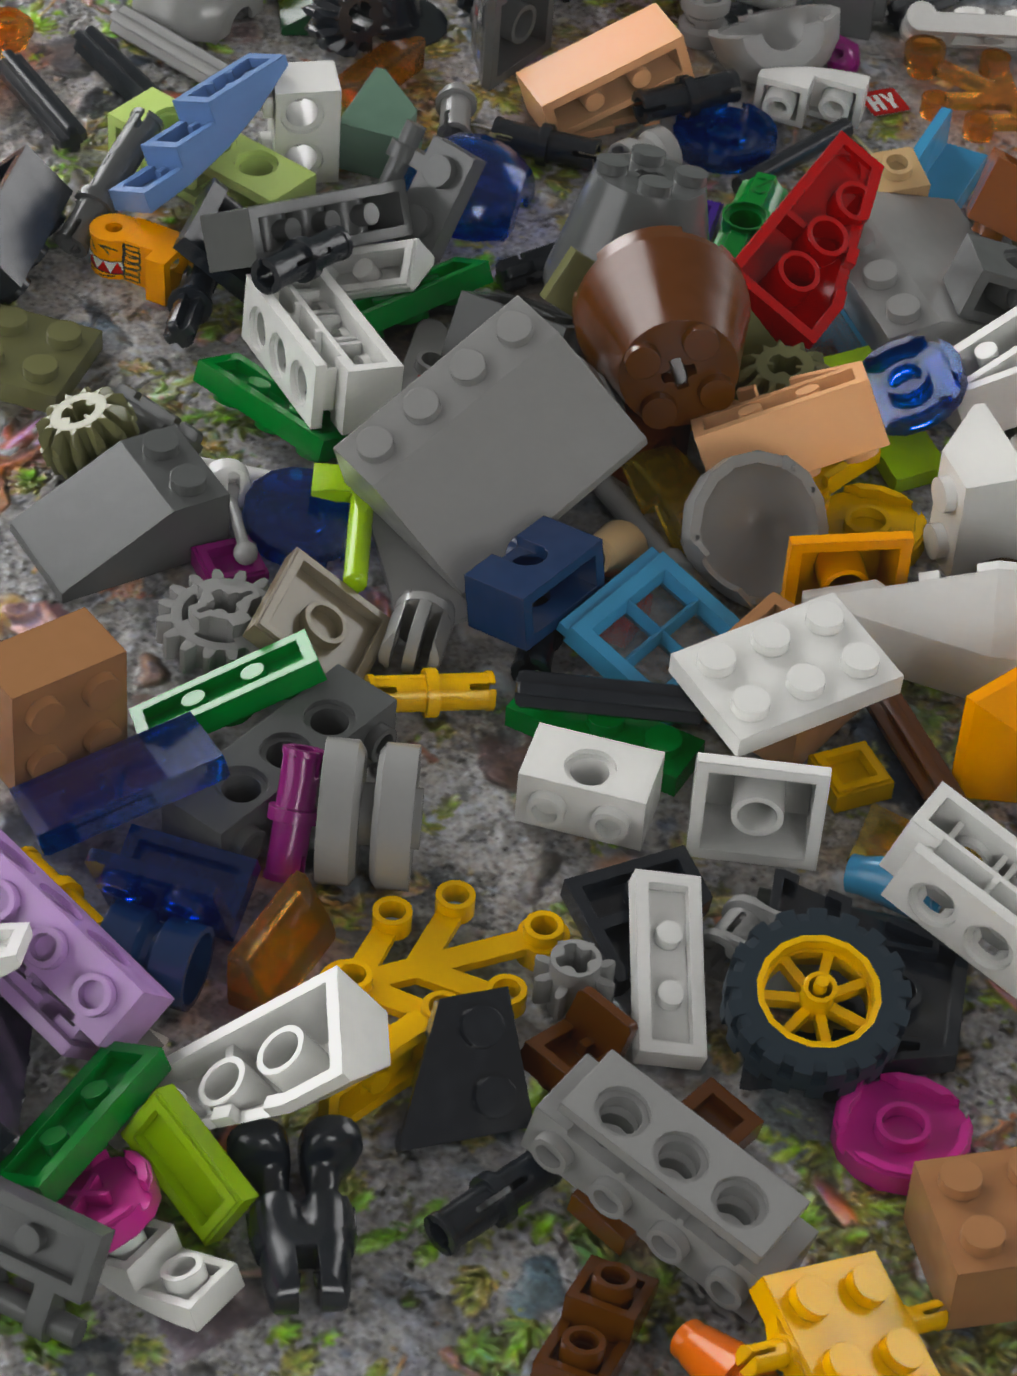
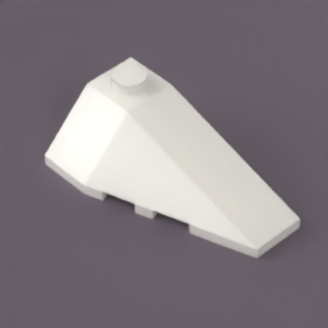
[801,560,1017,699]
[108,965,391,1149]

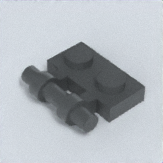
[371,119,487,262]
[0,1176,116,1348]

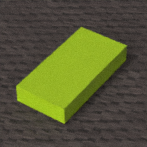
[120,1083,259,1246]

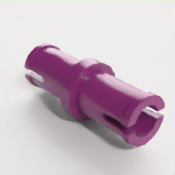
[262,743,324,884]

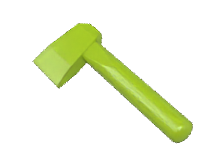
[310,463,374,593]

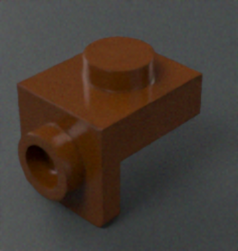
[520,986,638,1092]

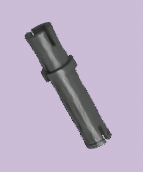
[54,107,164,258]

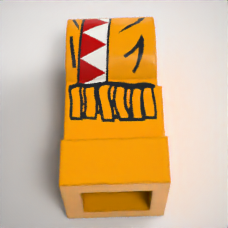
[89,213,193,307]

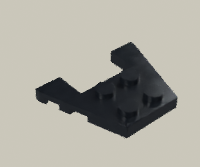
[739,868,968,1091]

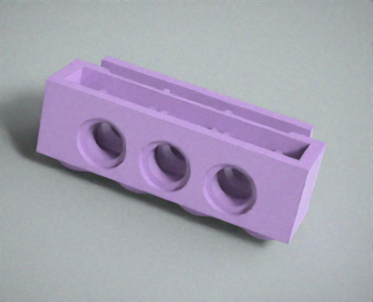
[0,829,175,1060]

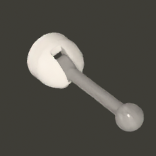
[208,458,258,565]

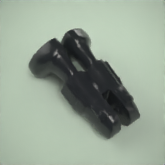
[227,1114,363,1316]

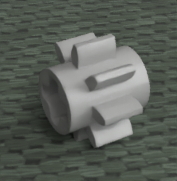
[532,939,616,1021]

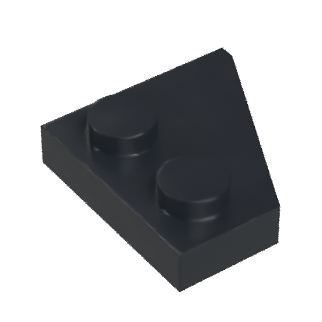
[560,845,713,997]
[395,986,532,1153]

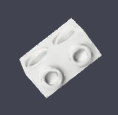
[258,60,342,183]

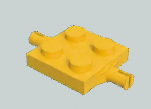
[735,1251,949,1376]

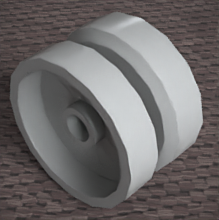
[314,736,424,892]

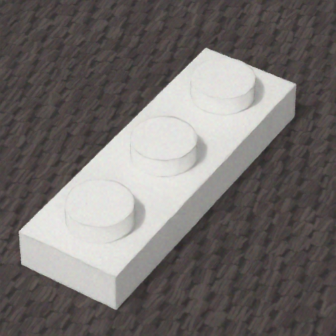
[628,868,707,1071]

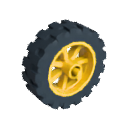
[720,907,912,1099]

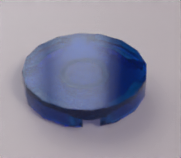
[672,102,778,175]
[862,336,968,436]
[242,467,350,568]

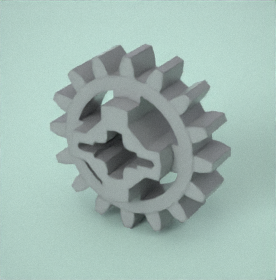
[156,569,269,675]

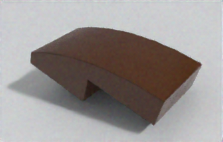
[531,1254,660,1376]

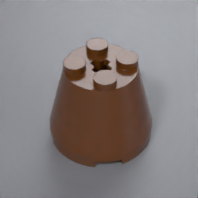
[572,225,751,429]

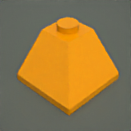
[781,531,915,605]
[952,667,1017,803]

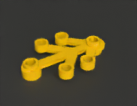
[320,880,570,1019]

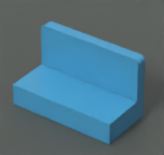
[913,107,987,209]

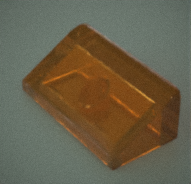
[338,36,425,108]
[227,870,336,1012]

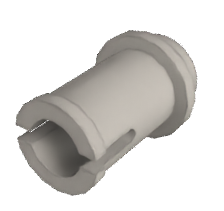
[435,82,477,147]

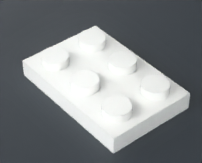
[668,592,904,757]

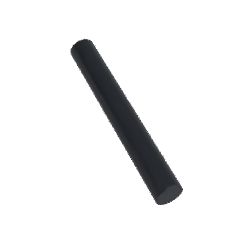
[731,117,854,194]

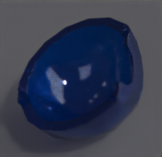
[404,132,535,242]

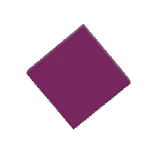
[191,535,270,584]

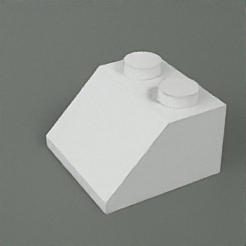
[923,403,1017,577]
[686,752,832,871]

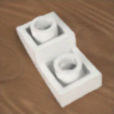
[751,66,870,129]
[99,1219,245,1332]

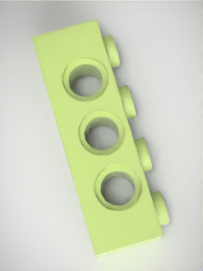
[108,87,316,207]

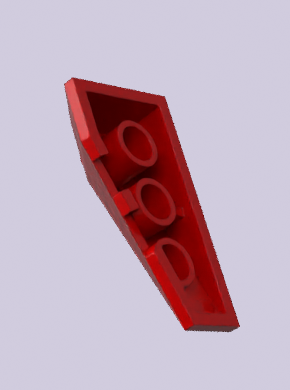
[735,130,884,349]

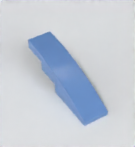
[108,53,289,213]

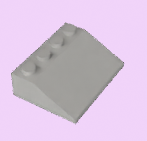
[843,192,987,388]
[333,295,648,599]

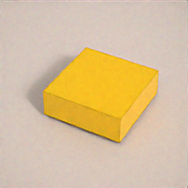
[807,740,895,814]

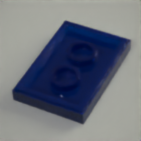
[9,711,231,856]

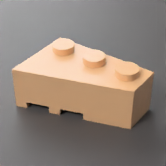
[515,2,704,138]
[690,360,890,478]

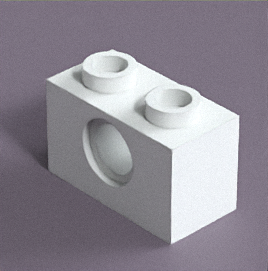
[514,722,665,851]

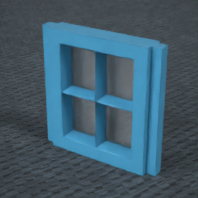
[556,547,740,726]

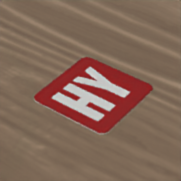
[865,88,910,116]

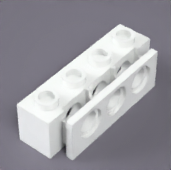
[241,268,404,435]
[879,781,1017,999]

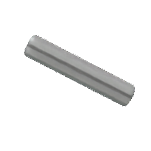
[109,5,230,83]

